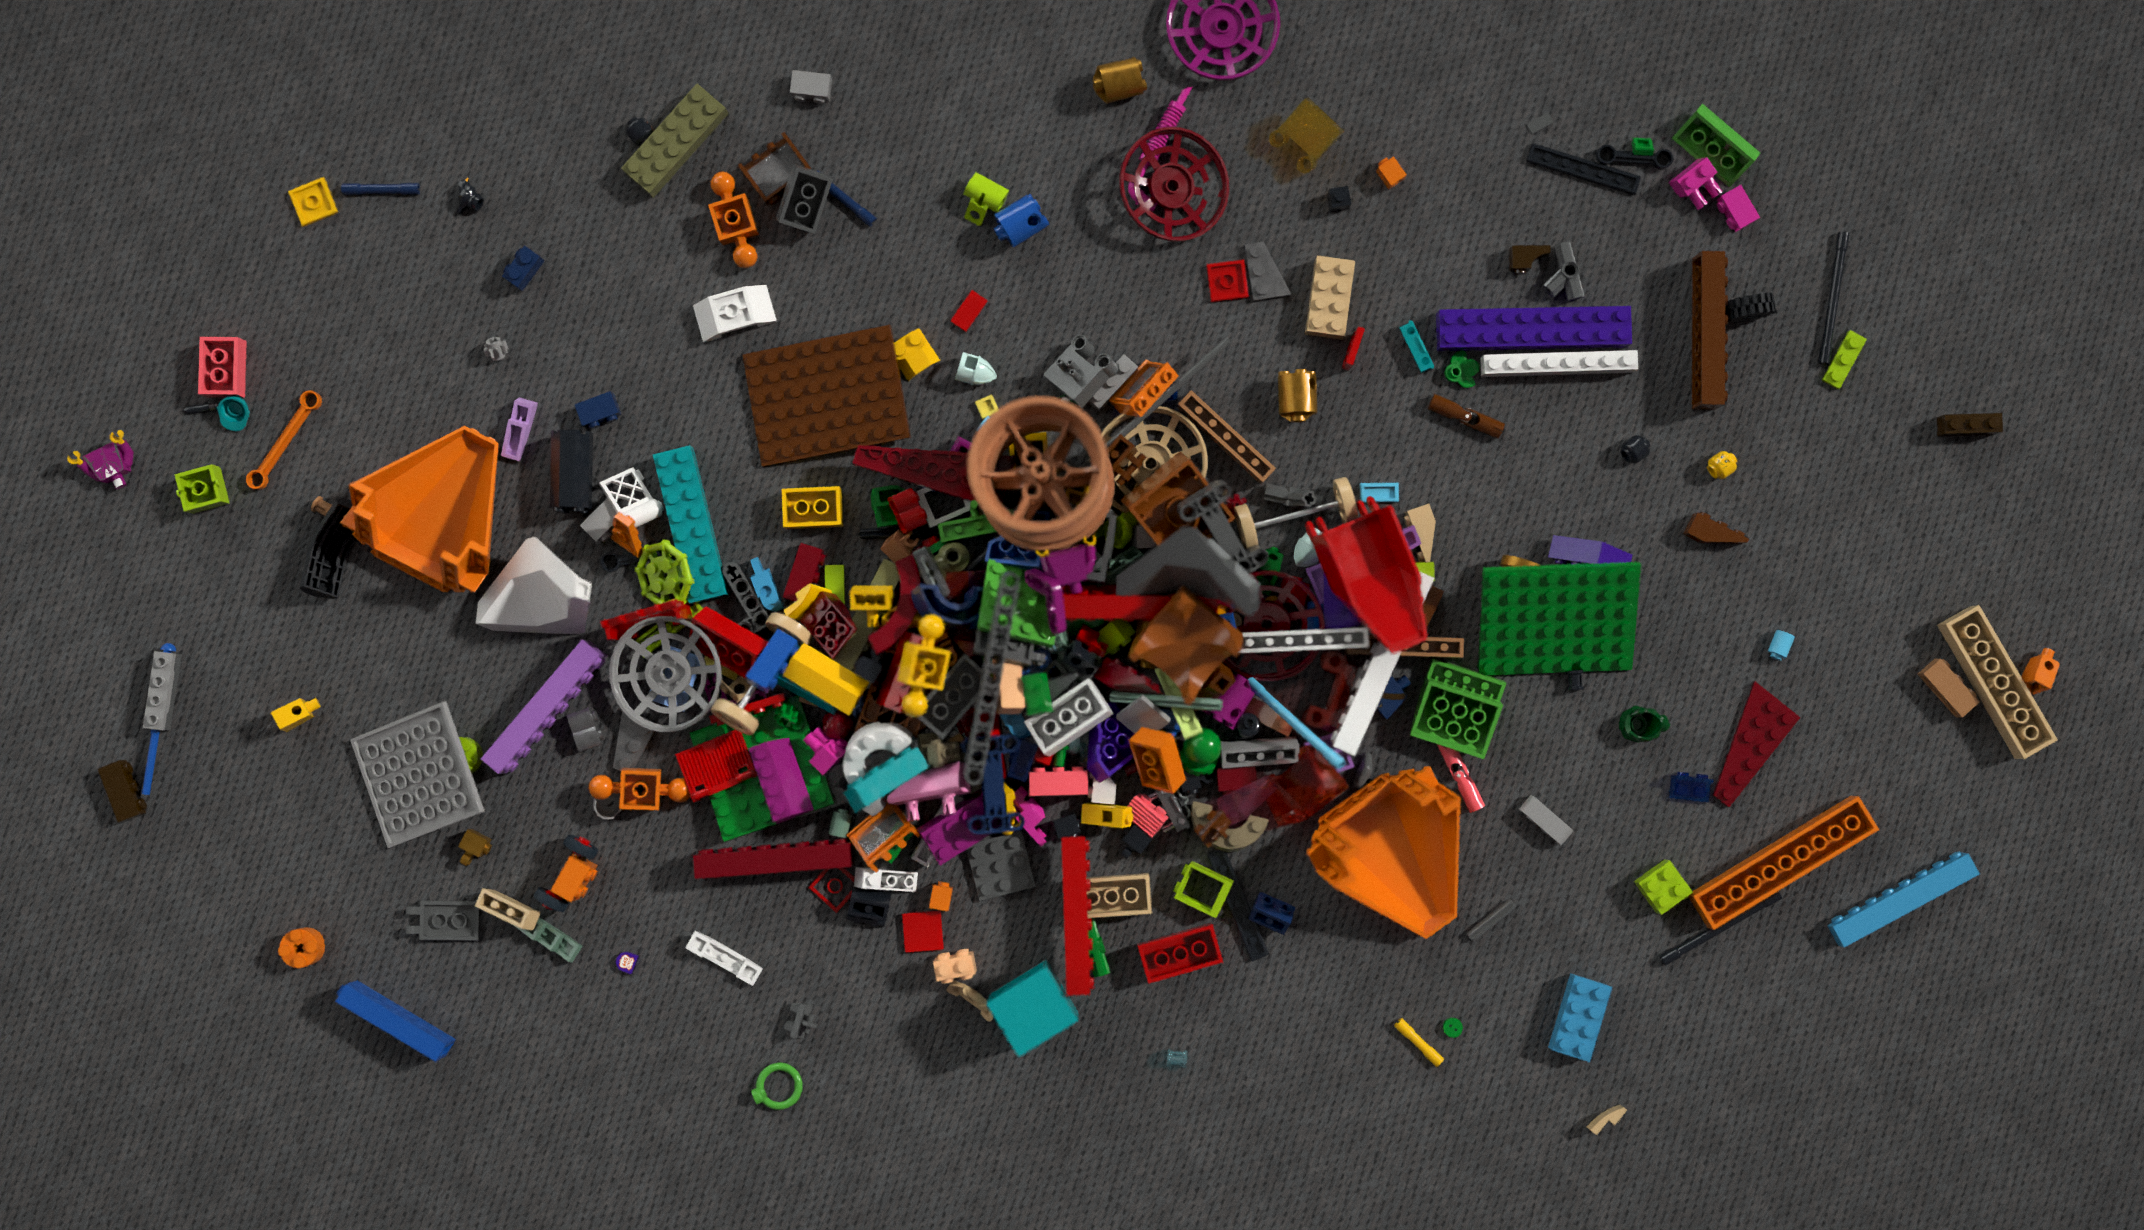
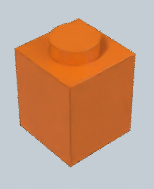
[1376,156,1407,189]
[929,881,953,911]

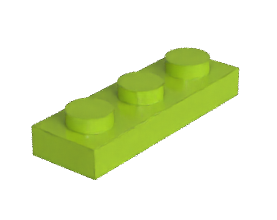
[1822,330,1867,389]

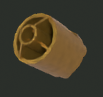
[1093,57,1147,104]
[1278,369,1317,423]

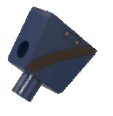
[1376,675,1411,719]

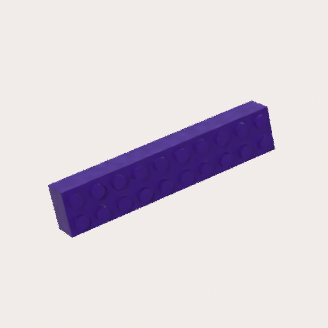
[1436,306,1632,351]

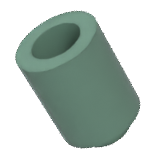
[828,808,852,838]

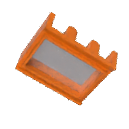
[1109,359,1179,417]
[846,800,921,873]

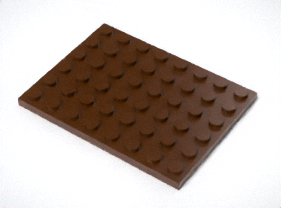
[742,325,911,467]

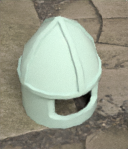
[955,352,997,385]
[1294,527,1321,567]

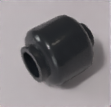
[626,117,654,146]
[1620,435,1650,464]
[1234,713,1260,740]

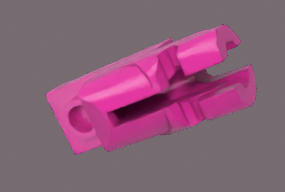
[1013,786,1046,847]

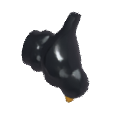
[456,178,484,214]

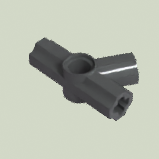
[1542,242,1584,302]
[1263,483,1323,513]

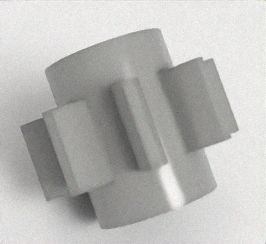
[483,337,508,361]

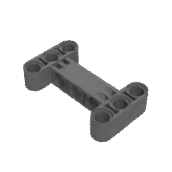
[1177,480,1269,574]

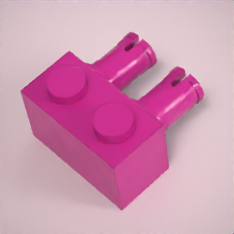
[1668,157,1722,210]
[803,727,848,775]

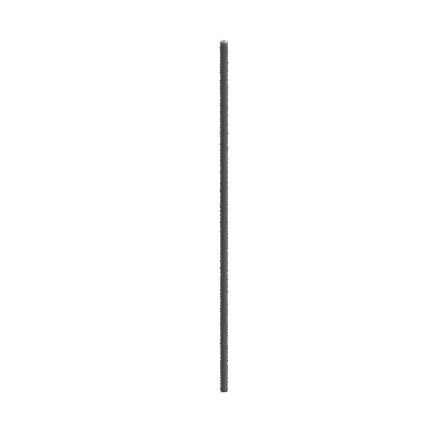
[946,337,1232,589]

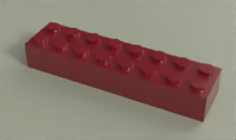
[693,838,854,879]

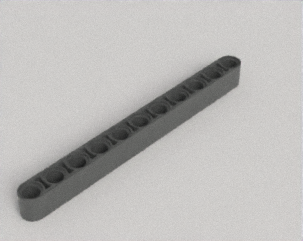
[963,571,1020,785]

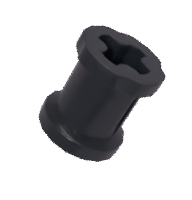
[1566,670,1584,690]

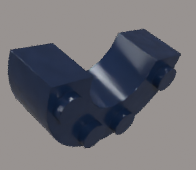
[911,584,983,630]

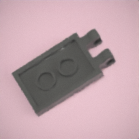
[973,618,1046,667]
[405,900,480,940]

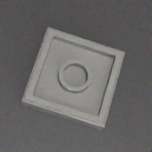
[1116,695,1171,734]

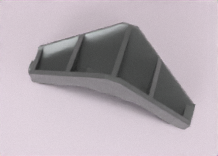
[1116,527,1260,616]

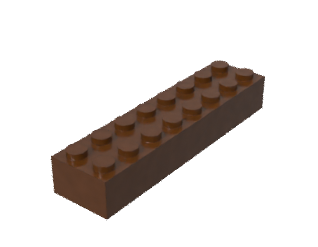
[1692,251,1728,410]

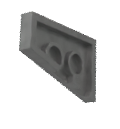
[1244,241,1291,301]
[613,711,654,771]

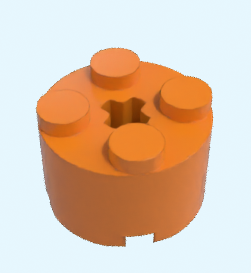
[278,927,325,968]

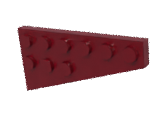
[1713,681,1801,807]

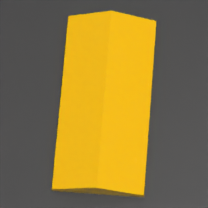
[783,643,870,715]

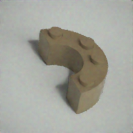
[1190,801,1269,852]

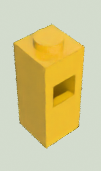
[1081,802,1133,828]

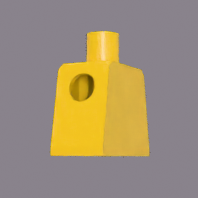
[271,697,321,732]

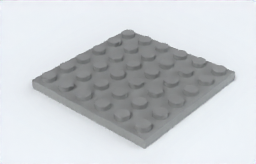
[350,701,485,848]

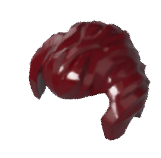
[822,709,854,739]

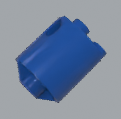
[993,194,1049,248]

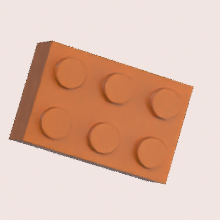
[1129,727,1186,794]

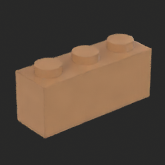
[1917,659,1979,717]

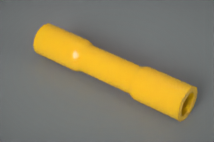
[1394,1018,1444,1067]

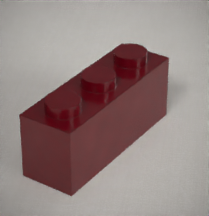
[783,543,826,602]

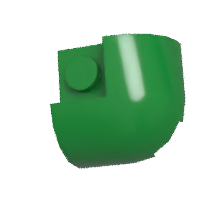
[871,485,906,528]

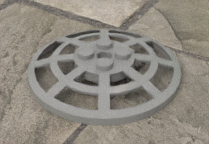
[609,616,722,732]

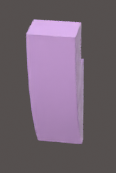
[501,398,538,461]

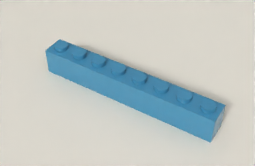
[1827,851,1980,947]

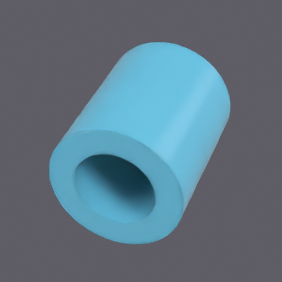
[1768,630,1795,661]

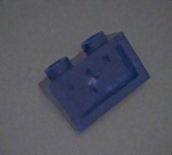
[1669,772,1714,802]

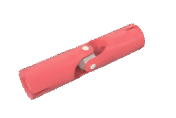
[1437,744,1485,813]

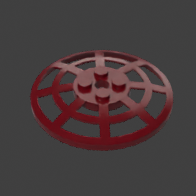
[1119,127,1229,242]
[1218,570,1325,681]

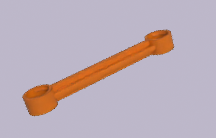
[246,390,322,490]

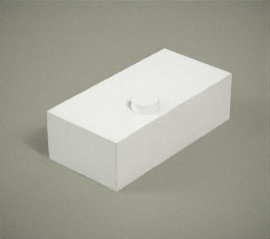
[1024,678,1114,757]

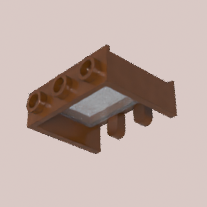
[738,132,812,205]

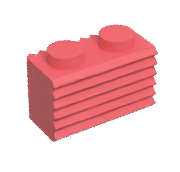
[1128,793,1169,838]

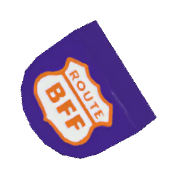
[616,952,639,974]

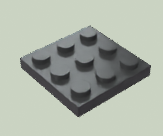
[967,830,1036,901]

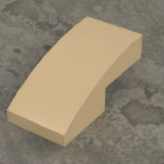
[1587,1105,1627,1135]

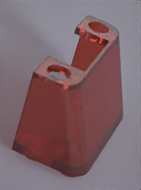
[1301,649,1357,733]

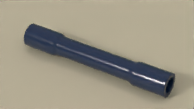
[817,170,877,227]
[341,183,420,195]

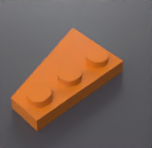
[610,511,643,558]

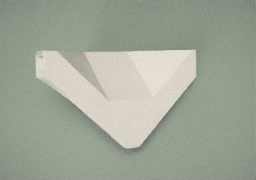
[476,537,591,634]

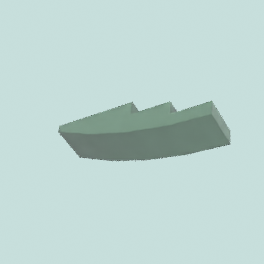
[512,917,583,962]

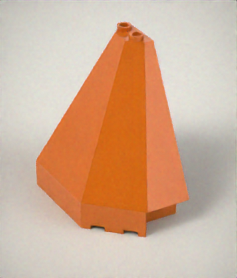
[340,426,499,592]
[1307,766,1460,939]

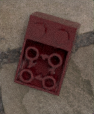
[799,591,857,658]
[1094,657,1165,695]

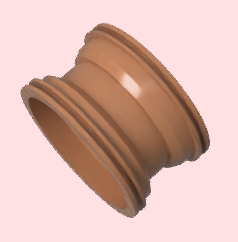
[968,397,1115,552]

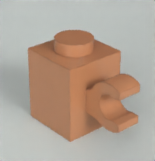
[880,530,919,563]

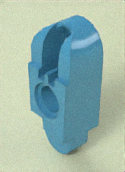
[750,557,784,612]
[1000,713,1032,739]

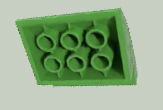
[1410,657,1506,759]

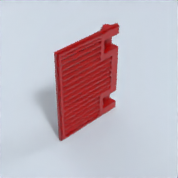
[675,730,758,803]

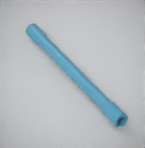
[1248,677,1346,770]

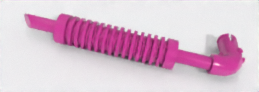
[1128,87,1193,212]

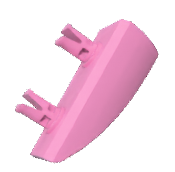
[887,761,971,822]

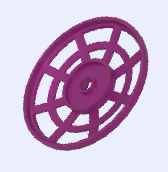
[1166,0,1280,81]

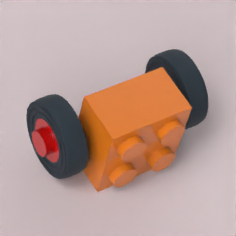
[534,834,598,912]

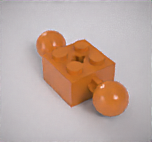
[708,172,759,268]
[589,768,690,810]

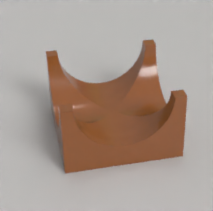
[1129,585,1243,706]

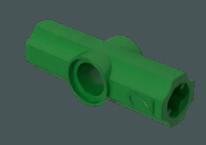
[1088,918,1110,978]

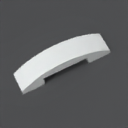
[685,931,763,986]

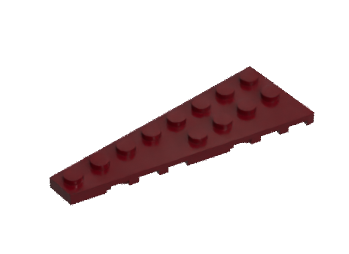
[852,445,1017,505]

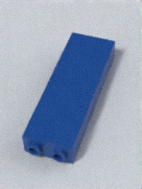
[335,980,456,1061]

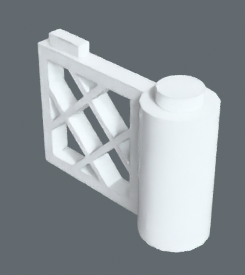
[599,467,664,528]

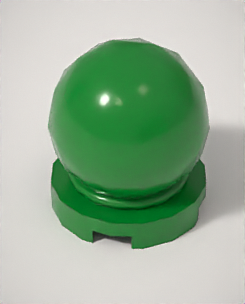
[1179,728,1222,776]

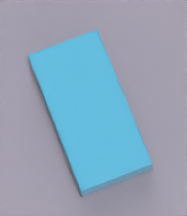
[1360,483,1399,503]

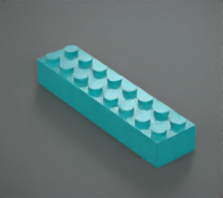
[653,445,729,605]

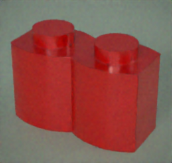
[887,488,928,534]

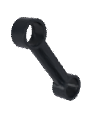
[1596,145,1674,170]
[600,541,675,572]

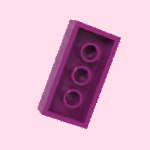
[917,788,1000,866]

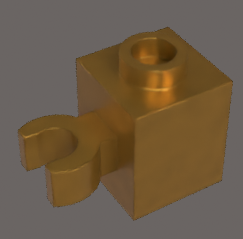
[458,829,492,866]

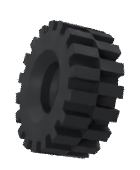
[1725,292,1776,323]

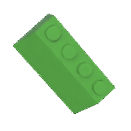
[1672,104,1760,188]

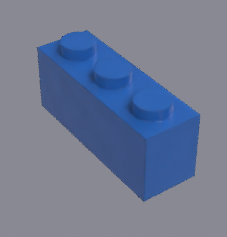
[746,629,799,694]

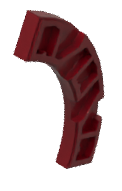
[868,555,920,655]

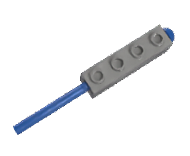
[142,643,182,795]

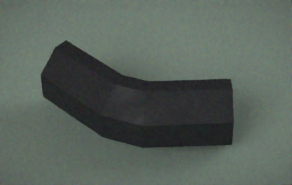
[300,497,356,599]

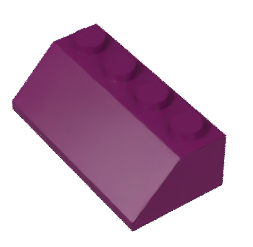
[749,737,814,824]

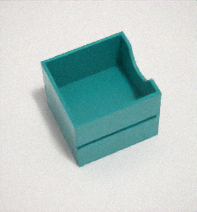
[986,960,1078,1057]

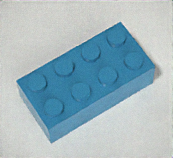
[1548,973,1612,1062]

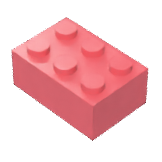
[198,337,247,398]
[1029,766,1088,796]

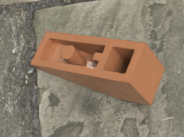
[1243,698,1293,737]

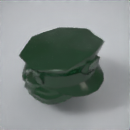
[1619,705,1670,743]

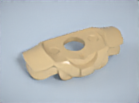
[947,980,994,1022]

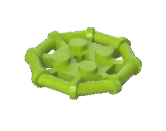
[634,540,694,604]

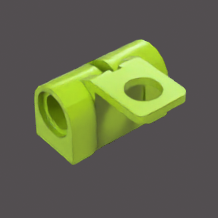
[963,172,1009,226]

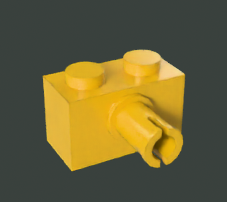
[850,586,893,627]

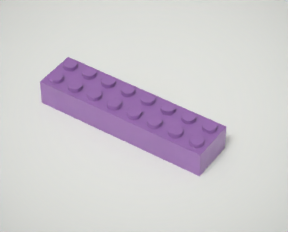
[481,640,607,774]

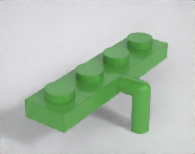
[938,500,1014,544]

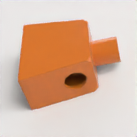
[2021,648,2060,695]

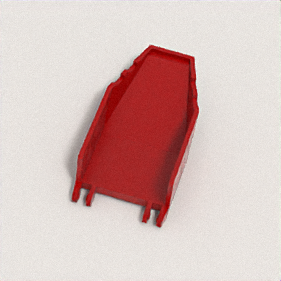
[1306,496,1427,654]

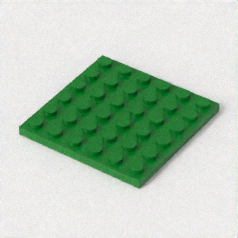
[690,695,835,842]

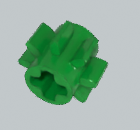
[774,703,799,727]

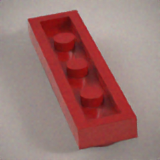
[709,693,787,726]

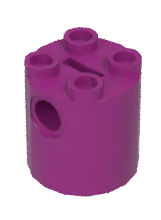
[1201,673,1255,730]

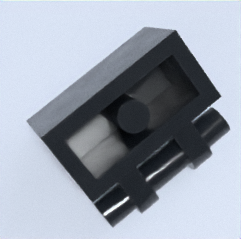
[853,648,889,686]
[846,886,891,927]

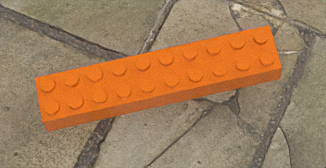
[1688,796,1879,930]

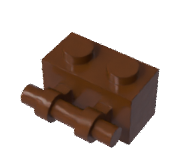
[1107,434,1147,486]

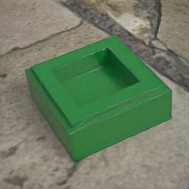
[1632,138,1654,156]

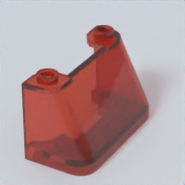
[1259,745,1348,826]

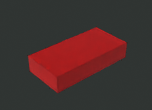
[950,290,988,332]

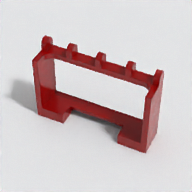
[601,599,693,641]

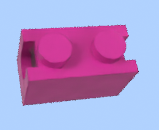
[1717,185,1760,232]

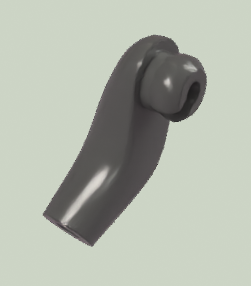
[1353,752,1373,789]

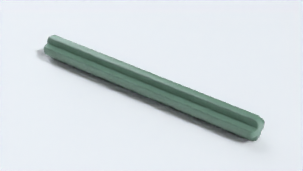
[1110,691,1223,711]

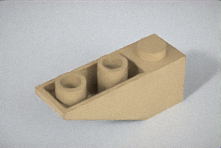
[1404,504,1436,562]

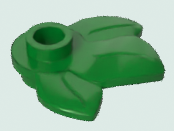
[1445,350,1480,388]

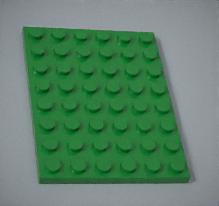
[1478,562,1641,675]

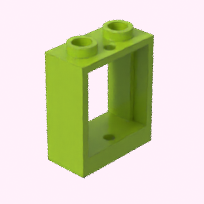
[1173,861,1234,918]

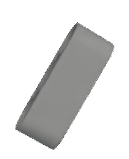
[1518,795,1573,846]

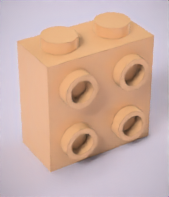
[933,949,977,984]

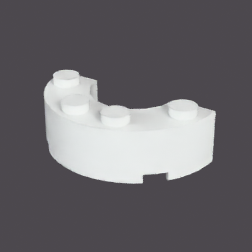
[843,722,912,784]

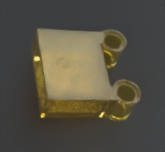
[1269,97,1344,173]

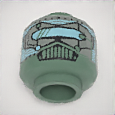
[1044,630,1071,655]

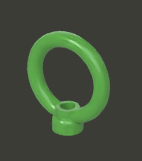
[751,1063,803,1110]

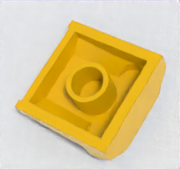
[894,328,940,381]

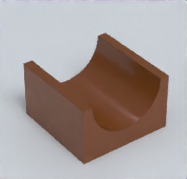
[1120,452,1235,546]

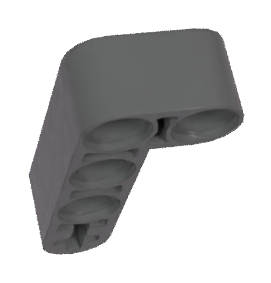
[723,562,770,634]

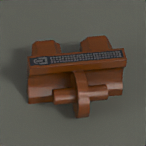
[1194,809,1231,848]

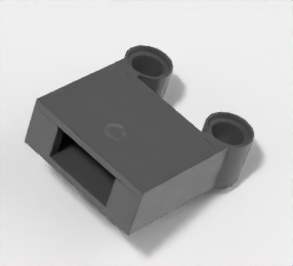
[1043,335,1118,408]

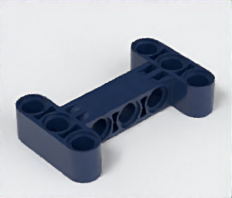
[960,734,1025,834]

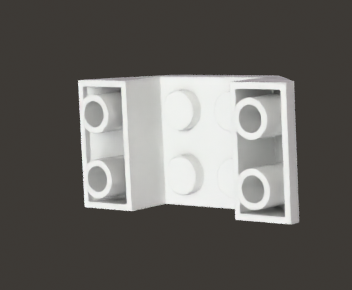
[693,285,777,342]

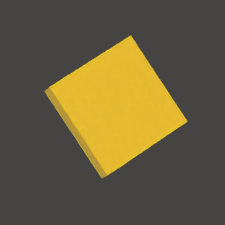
[288,177,339,227]

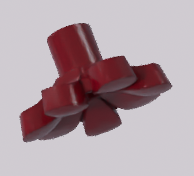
[1225,493,1247,516]

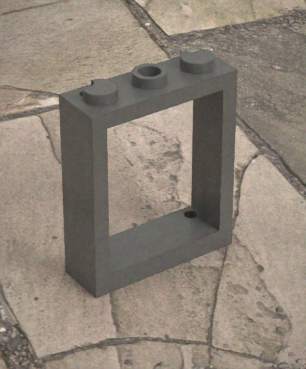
[1057,503,1119,585]

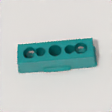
[1400,320,1434,373]

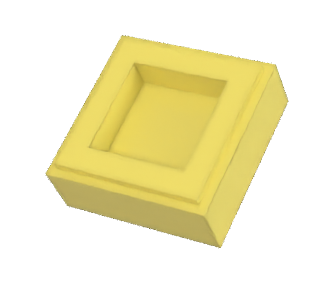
[975,394,999,420]

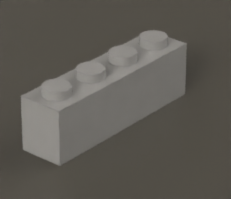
[1220,736,1299,768]

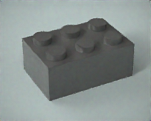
[776,164,833,234]

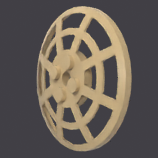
[1101,406,1208,513]

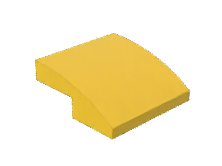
[783,583,832,620]

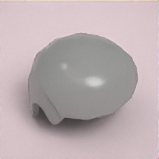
[593,793,622,820]

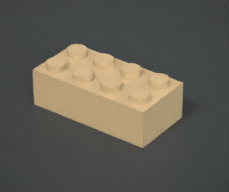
[1305,255,1355,340]
[1086,873,1152,918]

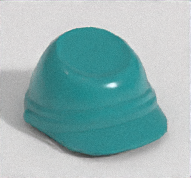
[217,396,250,431]

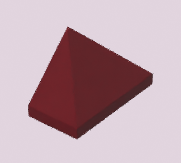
[952,631,977,660]

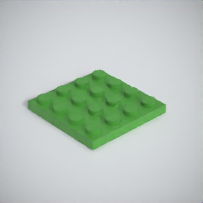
[977,559,1056,648]

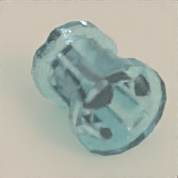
[1166,1048,1187,1068]

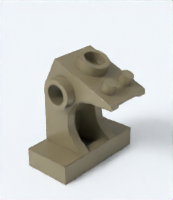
[917,732,960,773]

